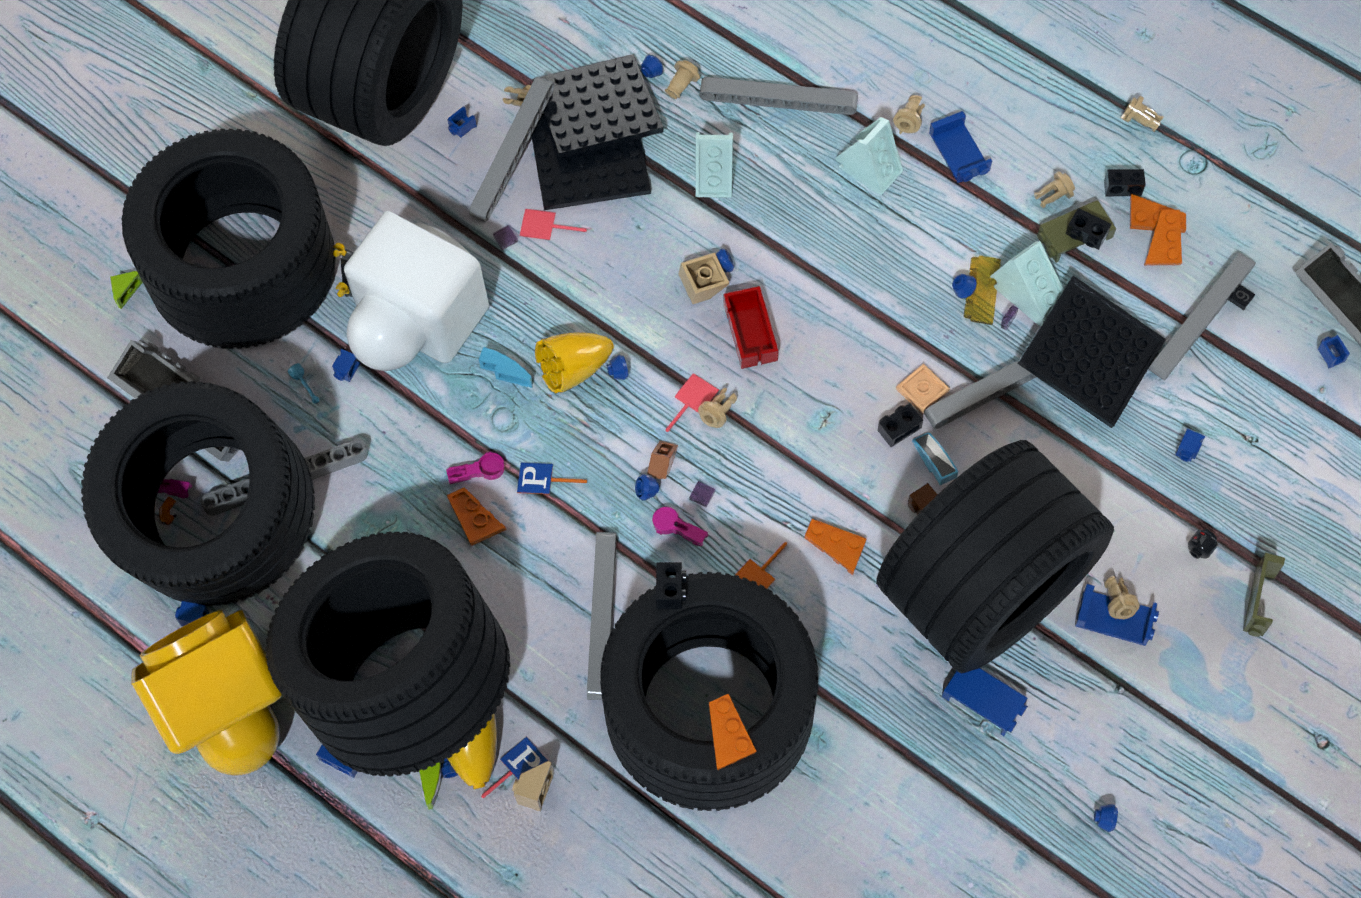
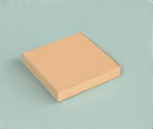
[896,364,950,414]

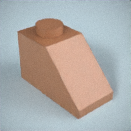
[647,441,678,479]

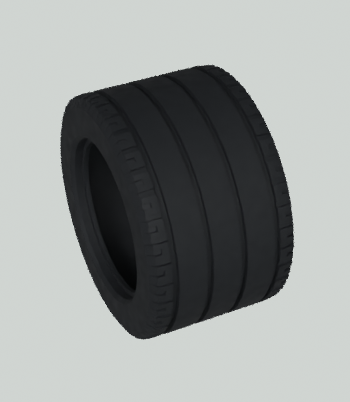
[274,0,463,146]
[121,129,336,349]
[81,381,315,606]
[876,440,1114,673]
[266,531,511,777]
[600,572,818,811]

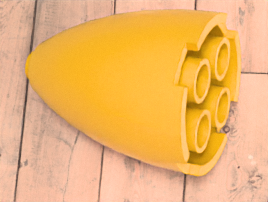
[535,332,614,393]
[447,714,497,789]

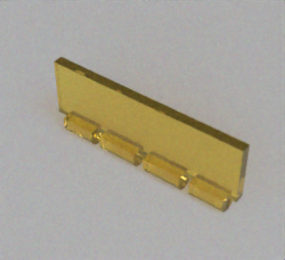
[964,255,1001,325]

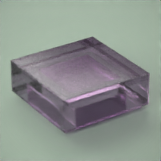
[493,225,518,250]
[1001,305,1018,331]
[689,481,715,508]

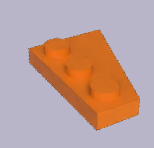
[1130,194,1186,233]
[1144,210,1182,266]
[447,487,506,546]
[805,519,867,575]
[709,694,756,771]

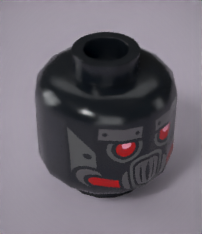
[1188,529,1218,559]

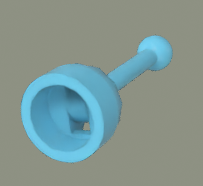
[287,363,320,404]

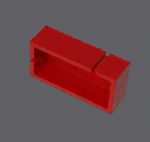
[723,286,778,369]

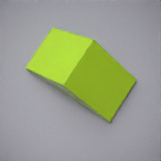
[110,271,143,309]

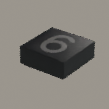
[1228,285,1255,310]

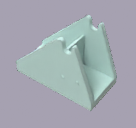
[835,117,903,195]
[695,132,733,198]
[990,241,1063,326]

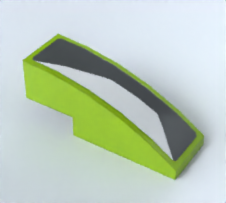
[419,762,442,810]

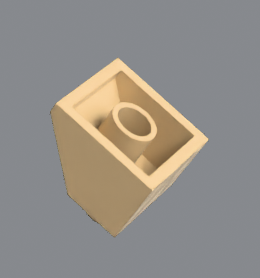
[678,253,729,304]
[512,761,554,812]

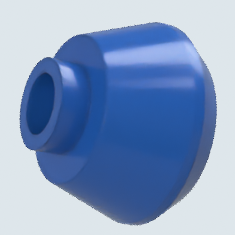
[641,55,664,78]
[716,248,735,272]
[952,274,977,299]
[607,355,628,380]
[635,474,659,501]
[1094,804,1118,832]

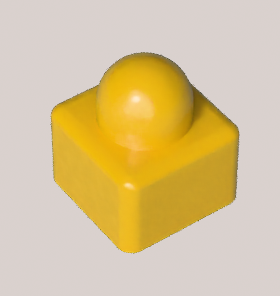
[131,610,282,776]

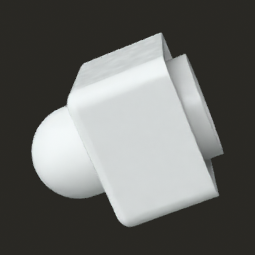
[344,211,489,371]

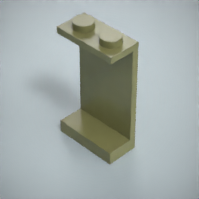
[1037,200,1116,263]
[1243,552,1285,637]

